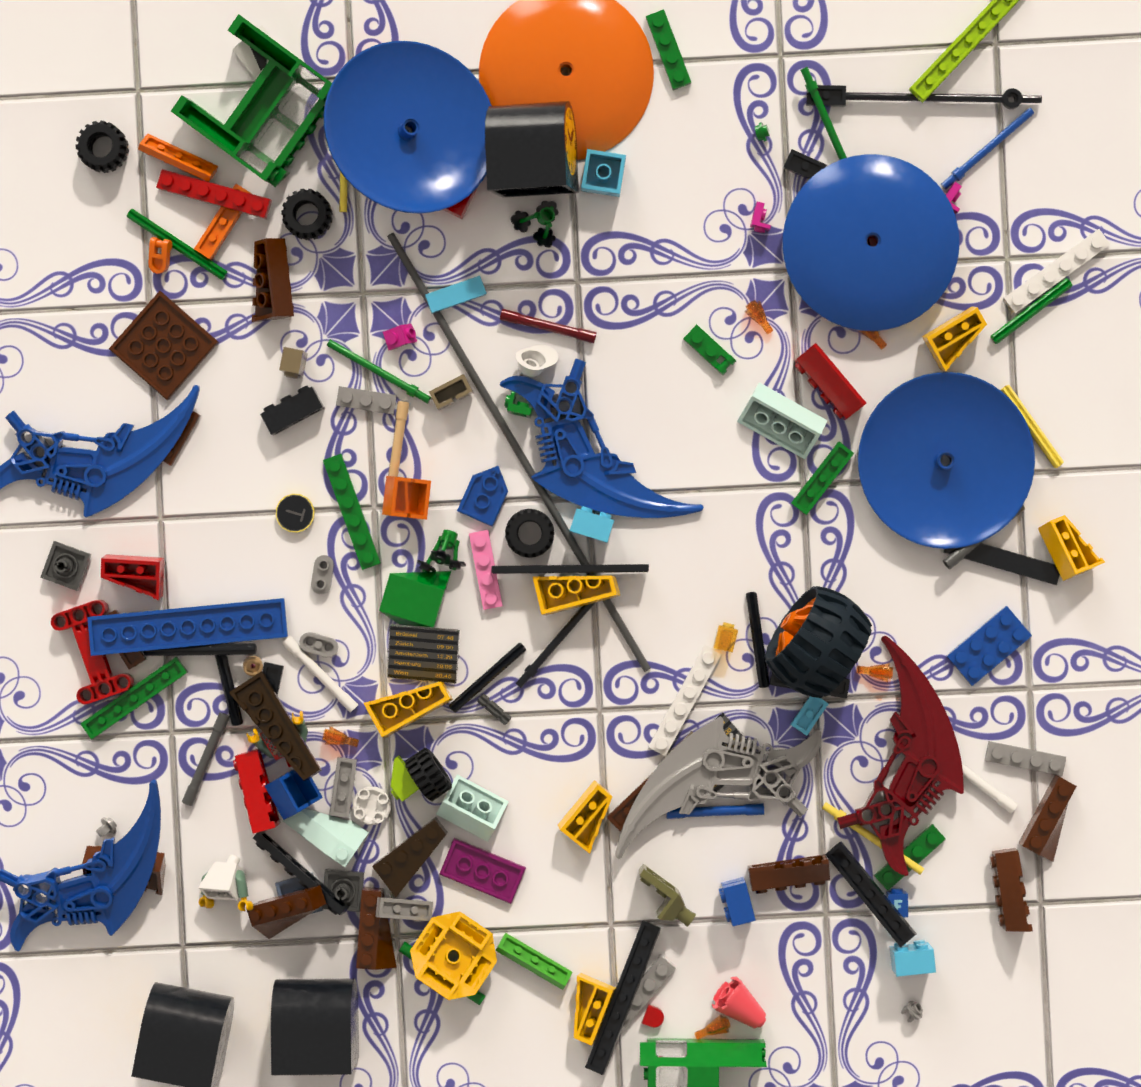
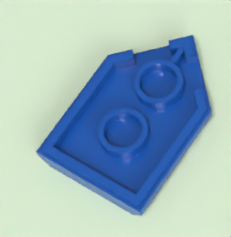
[457,466,508,527]

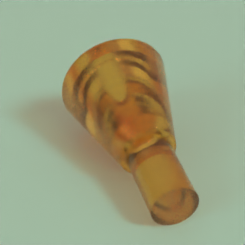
[744,300,773,334]
[857,330,887,350]
[857,663,893,683]
[322,726,359,747]
[695,1014,731,1039]

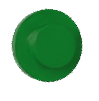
[755,122,770,142]

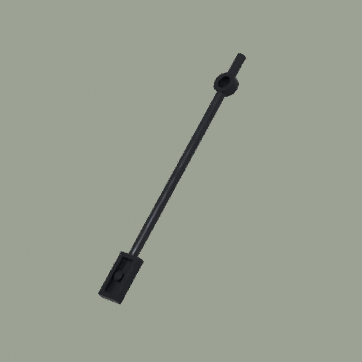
[806,85,1042,109]

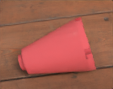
[712,977,766,1028]

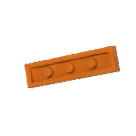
[138,134,218,182]
[194,184,252,261]

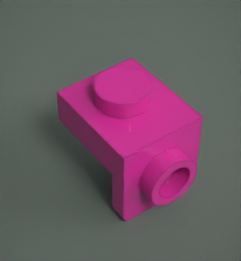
[383,324,417,351]

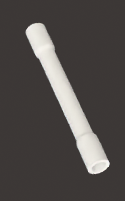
[282,636,358,713]
[962,764,1018,813]

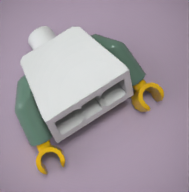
[198,855,253,911]

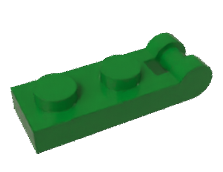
[683,324,736,375]

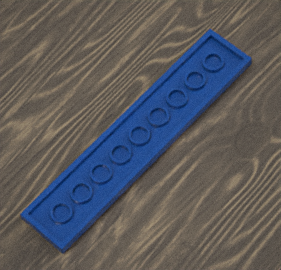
[87,598,288,656]

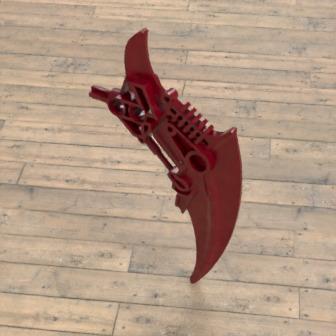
[837,636,964,876]

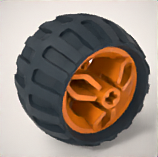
[764,586,872,698]

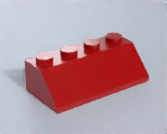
[795,343,866,420]

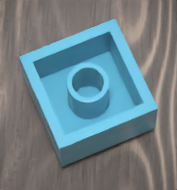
[581,149,626,197]
[570,506,614,542]
[889,940,936,977]

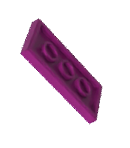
[439,838,526,904]

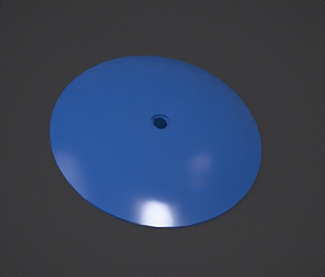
[324,41,492,214]
[783,154,959,331]
[858,372,1035,549]

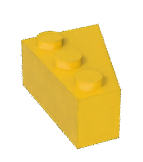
[922,306,987,372]
[1038,515,1105,581]
[558,780,612,854]
[574,973,616,1046]

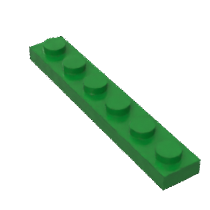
[323,454,381,570]
[80,657,188,740]

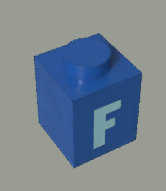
[886,888,908,917]

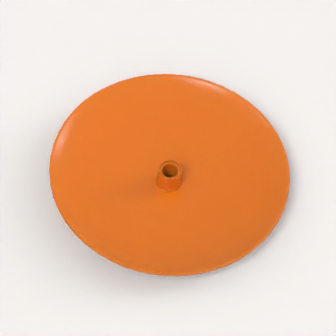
[479,0,654,160]

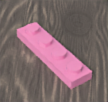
[469,530,503,610]

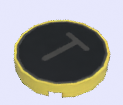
[276,494,315,532]

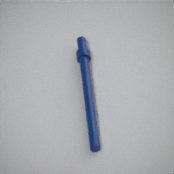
[941,108,1034,190]

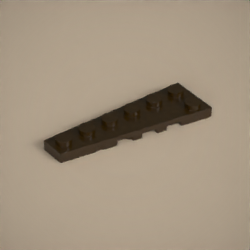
[229,671,322,781]

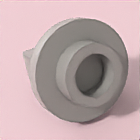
[96,817,117,837]
[901,1001,923,1022]

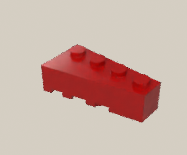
[233,749,281,834]

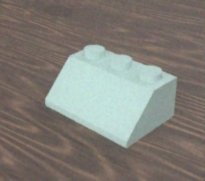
[436,774,509,842]

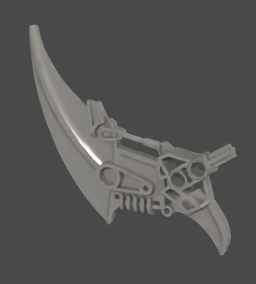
[615,716,821,859]

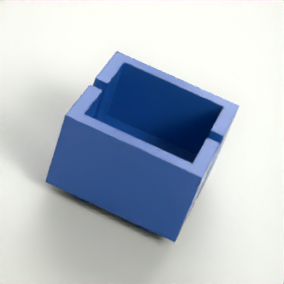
[265,769,323,820]
[719,877,756,926]

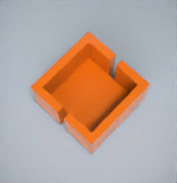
[382,476,431,520]

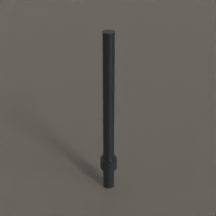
[516,602,596,688]

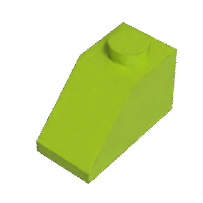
[391,755,419,802]

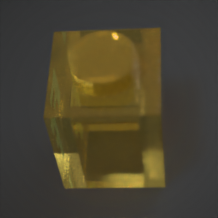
[713,622,738,653]

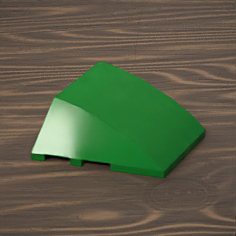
[379,571,451,628]

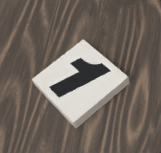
[232,25,273,80]

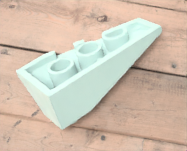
[283,808,369,867]

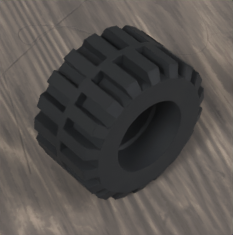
[75,120,129,173]
[281,189,333,240]
[505,509,554,558]
[405,748,452,801]

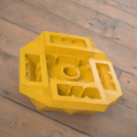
[410,911,497,1000]

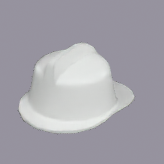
[515,345,558,377]

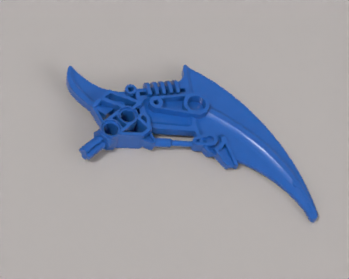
[500,358,704,518]
[0,385,200,517]
[0,780,161,952]

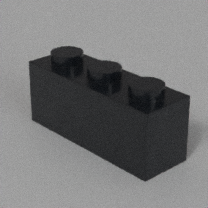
[260,385,325,436]

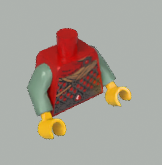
[246,711,308,767]

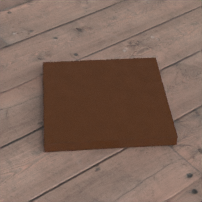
[109,291,219,400]

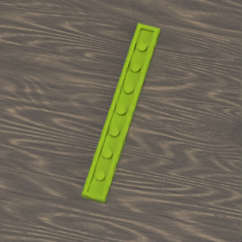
[909,0,1019,103]

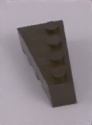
[372,817,448,898]

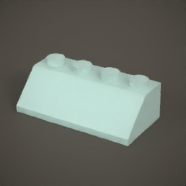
[737,383,828,459]

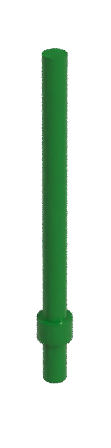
[800,67,847,160]
[327,339,431,404]

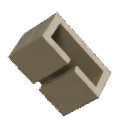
[279,347,308,379]
[429,374,474,410]

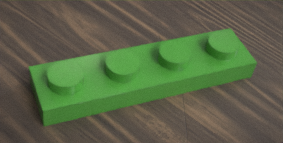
[495,933,572,990]

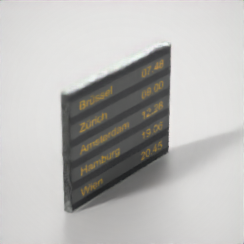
[387,624,460,684]

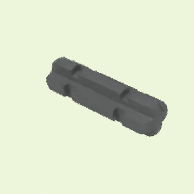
[478,694,511,725]

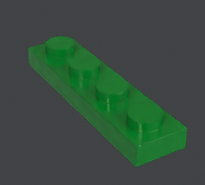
[646,9,691,90]
[791,441,854,515]
[874,824,946,891]

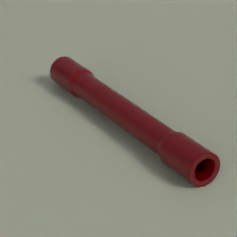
[500,309,597,343]

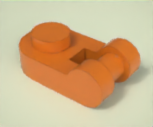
[148,237,172,274]

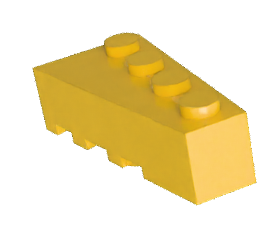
[532,576,621,615]
[364,682,453,738]

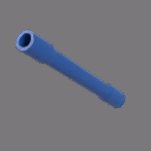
[666,803,764,819]

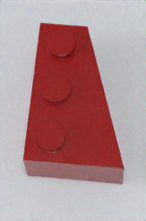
[101,554,164,600]

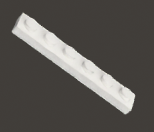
[1003,229,1110,314]
[648,644,722,756]

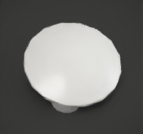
[352,786,391,825]

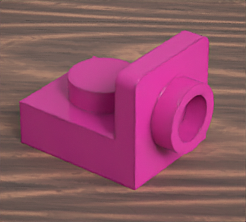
[945,182,962,214]
[750,201,771,233]

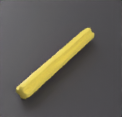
[1001,385,1064,468]

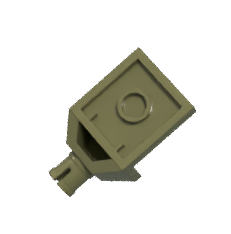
[639,864,696,927]

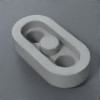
[311,555,334,594]
[299,632,338,657]

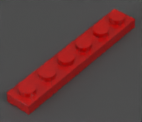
[156,169,272,219]

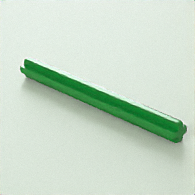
[127,209,228,280]

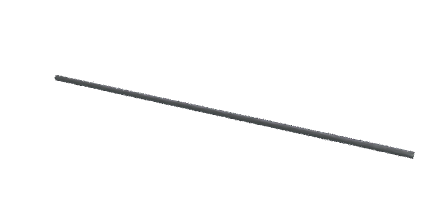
[387,233,651,672]

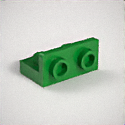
[504,391,532,418]

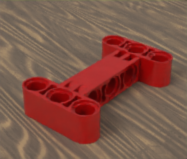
[51,600,134,705]

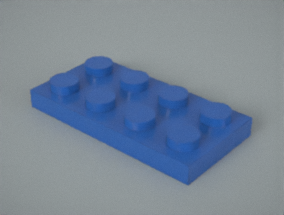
[946,606,1032,686]

